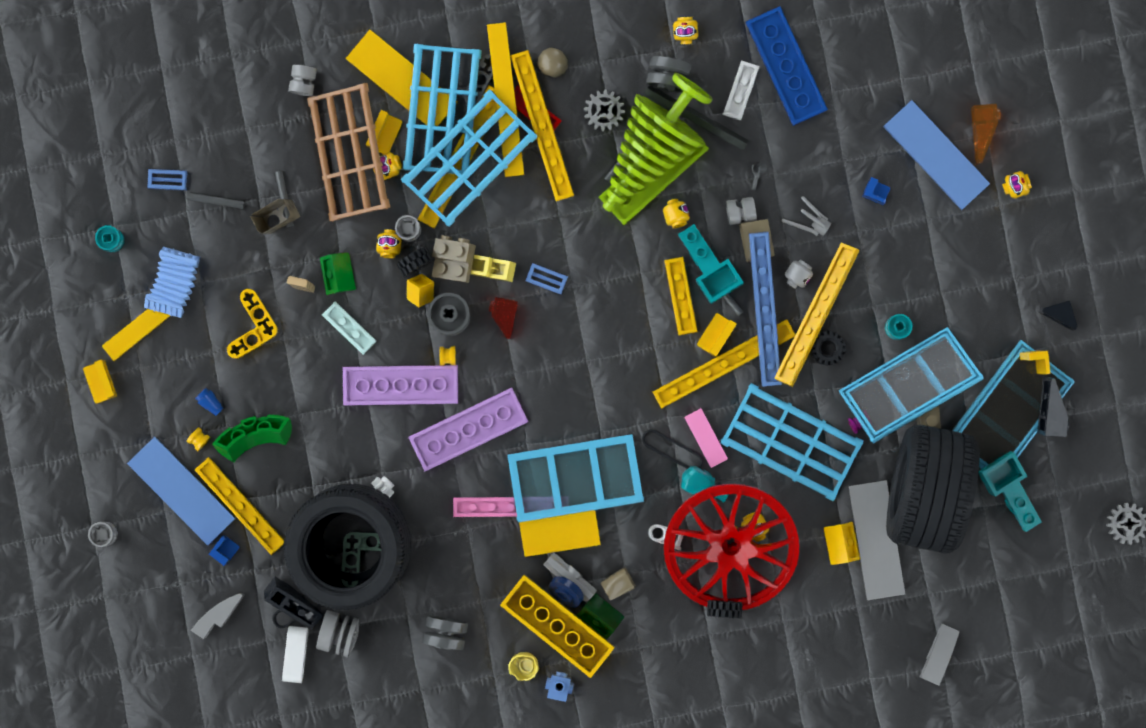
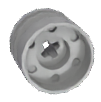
[316,610,359,658]

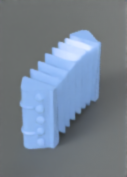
[144,247,200,318]

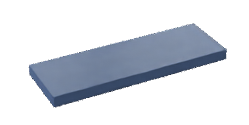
[883,100,990,210]
[127,437,236,545]

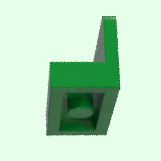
[320,253,356,295]

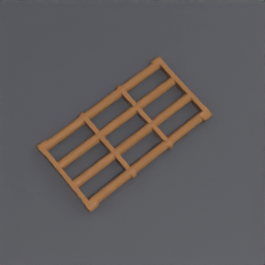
[307,83,391,222]

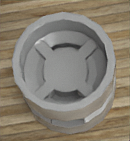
[288,65,317,96]
[726,197,757,225]
[395,215,421,242]
[88,521,118,547]

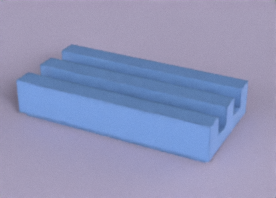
[147,169,188,191]
[526,263,568,295]

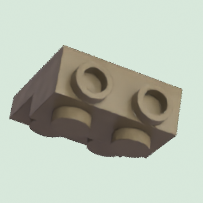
[431,235,476,283]

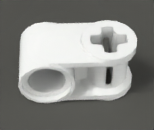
[648,524,684,551]

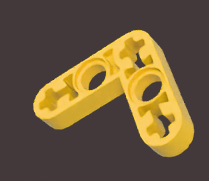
[227,289,278,359]

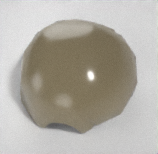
[537,48,568,78]

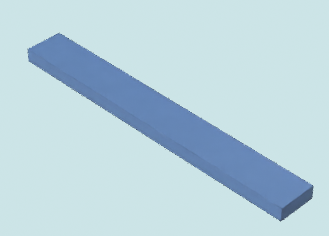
[749,232,782,387]

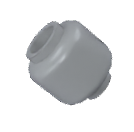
[785,259,813,289]

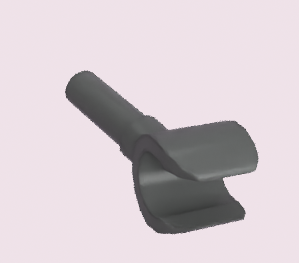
[751,163,767,190]

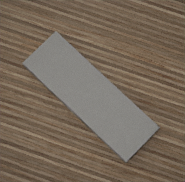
[848,480,905,600]

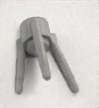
[781,196,831,236]

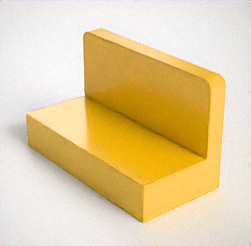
[366,110,403,154]
[697,313,737,357]
[1020,351,1050,374]
[83,360,117,403]
[824,522,860,565]

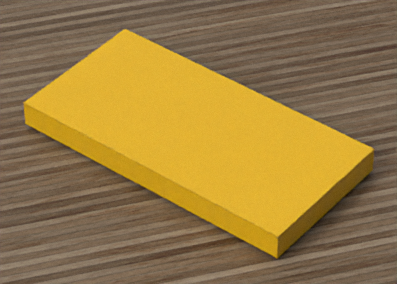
[519,510,601,557]

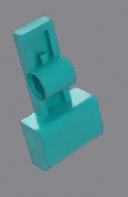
[678,224,744,304]
[978,451,1042,532]

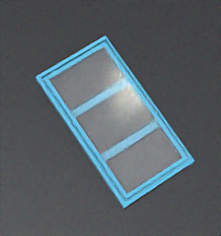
[839,327,984,444]

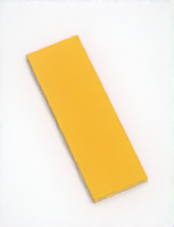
[346,30,458,126]

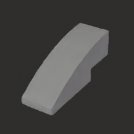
[191,593,245,639]
[919,623,960,686]

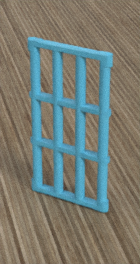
[402,44,482,174]
[401,89,538,227]
[720,383,864,501]

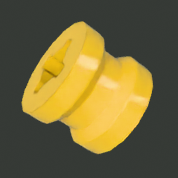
[439,346,456,366]
[186,427,211,451]

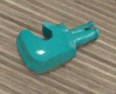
[681,466,729,503]

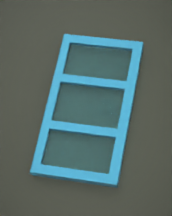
[508,434,644,523]

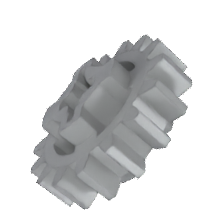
[584,90,625,132]
[1106,503,1146,545]

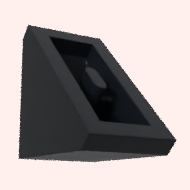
[1038,300,1078,331]

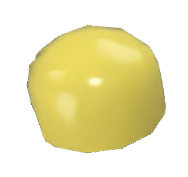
[508,652,539,681]

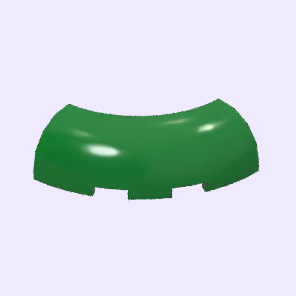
[212,414,292,462]

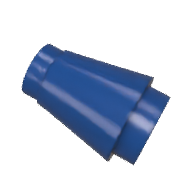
[195,388,223,416]

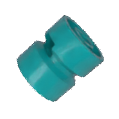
[95,225,124,252]
[884,314,913,340]

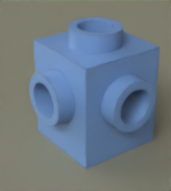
[545,671,574,702]

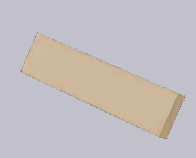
[287,276,315,293]

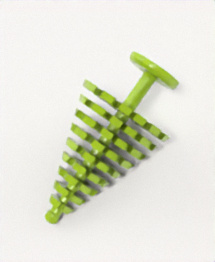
[603,72,713,212]

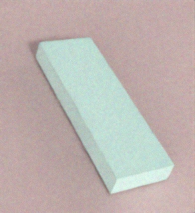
[322,302,377,355]

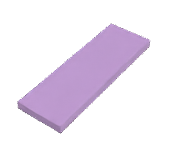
[343,365,458,405]
[408,388,528,472]

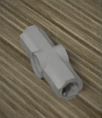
[543,553,597,603]

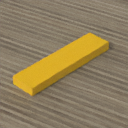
[664,257,698,336]
[102,309,170,361]

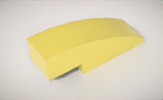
[470,255,516,282]

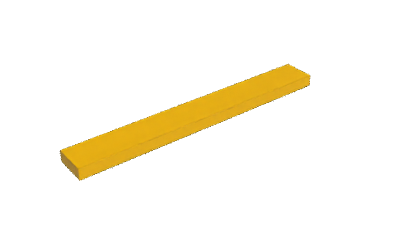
[487,22,524,177]
[510,50,574,202]
[417,85,497,229]
[774,243,859,387]
[652,319,796,409]

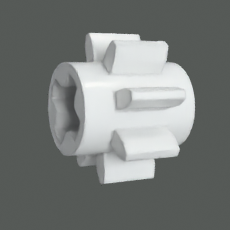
[371,476,395,498]

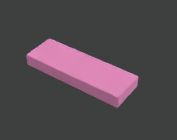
[684,408,728,468]

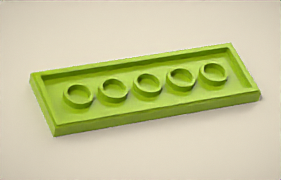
[598,121,709,226]

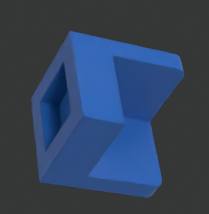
[862,177,890,205]
[209,535,240,566]

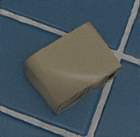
[250,199,300,234]
[739,219,775,263]
[601,567,636,601]

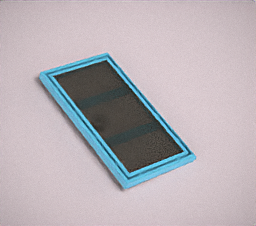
[952,340,1075,469]

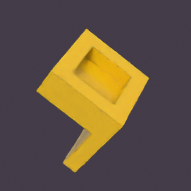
[407,274,434,307]

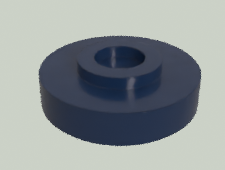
[548,576,584,607]

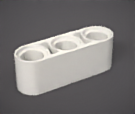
[282,626,309,683]

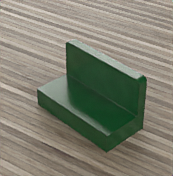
[577,593,624,640]

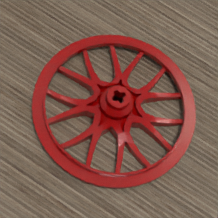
[664,484,799,610]

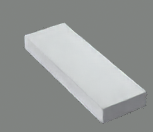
[723,60,760,121]

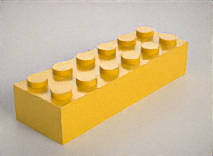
[500,574,615,678]

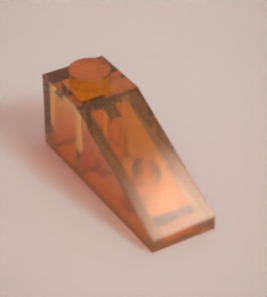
[971,104,1001,165]

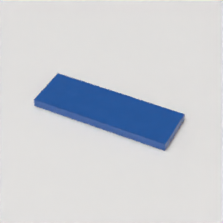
[745,6,828,126]

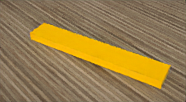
[195,457,284,555]

